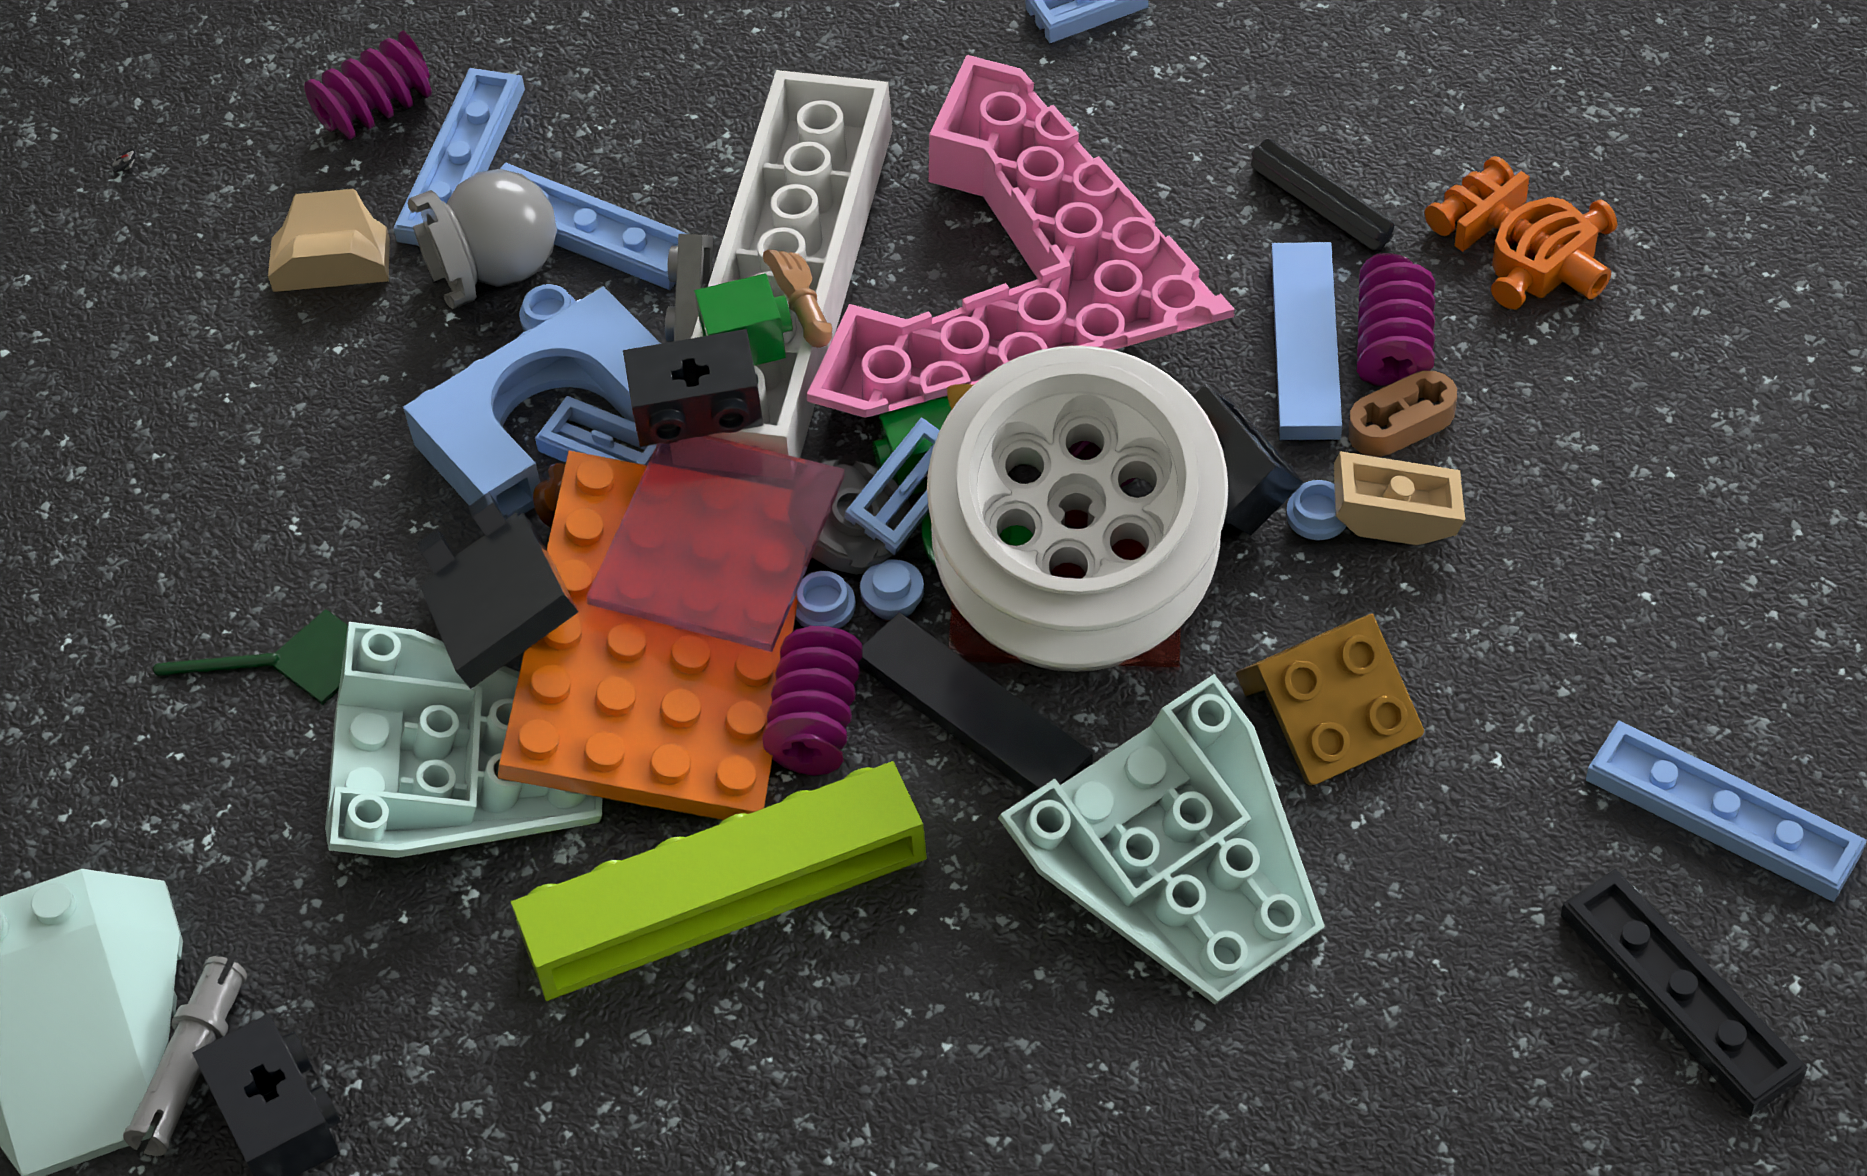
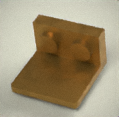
[1235,613,1424,785]

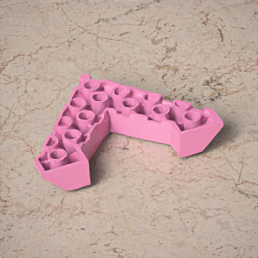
[807,55,1235,418]

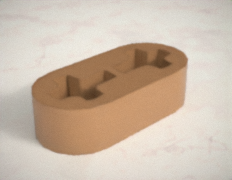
[1348,371,1457,457]

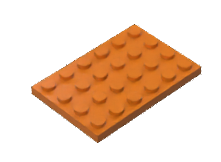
[498,450,806,820]

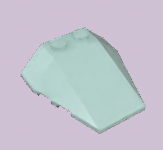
[0,869,183,1176]

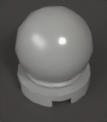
[407,169,557,309]

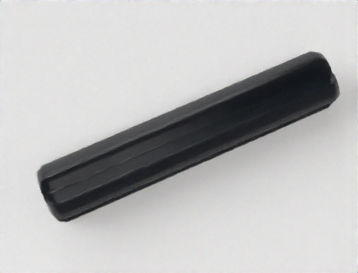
[1251,139,1395,251]

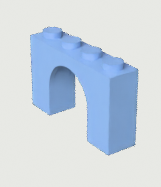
[403,286,661,517]

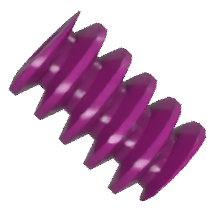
[304,30,432,140]
[1357,253,1435,386]
[762,626,863,776]

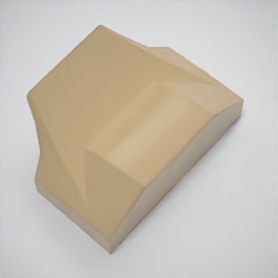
[268,189,390,292]
[1334,451,1465,545]

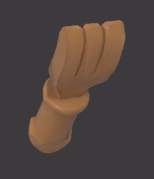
[763,249,832,348]

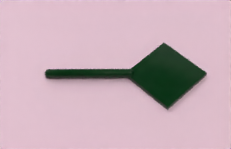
[153,609,348,705]

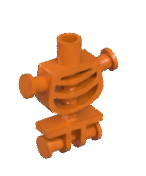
[1424,156,1617,309]

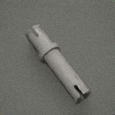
[123,956,247,1156]

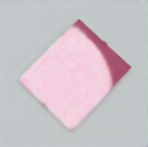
[587,435,844,652]

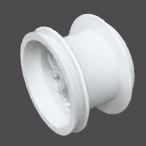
[927,346,1228,672]

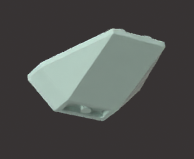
[325,622,602,858]
[998,674,1325,1004]

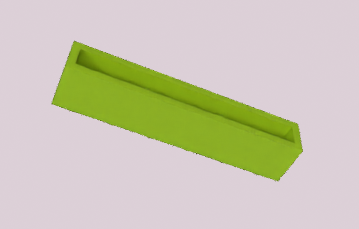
[511,761,927,1001]

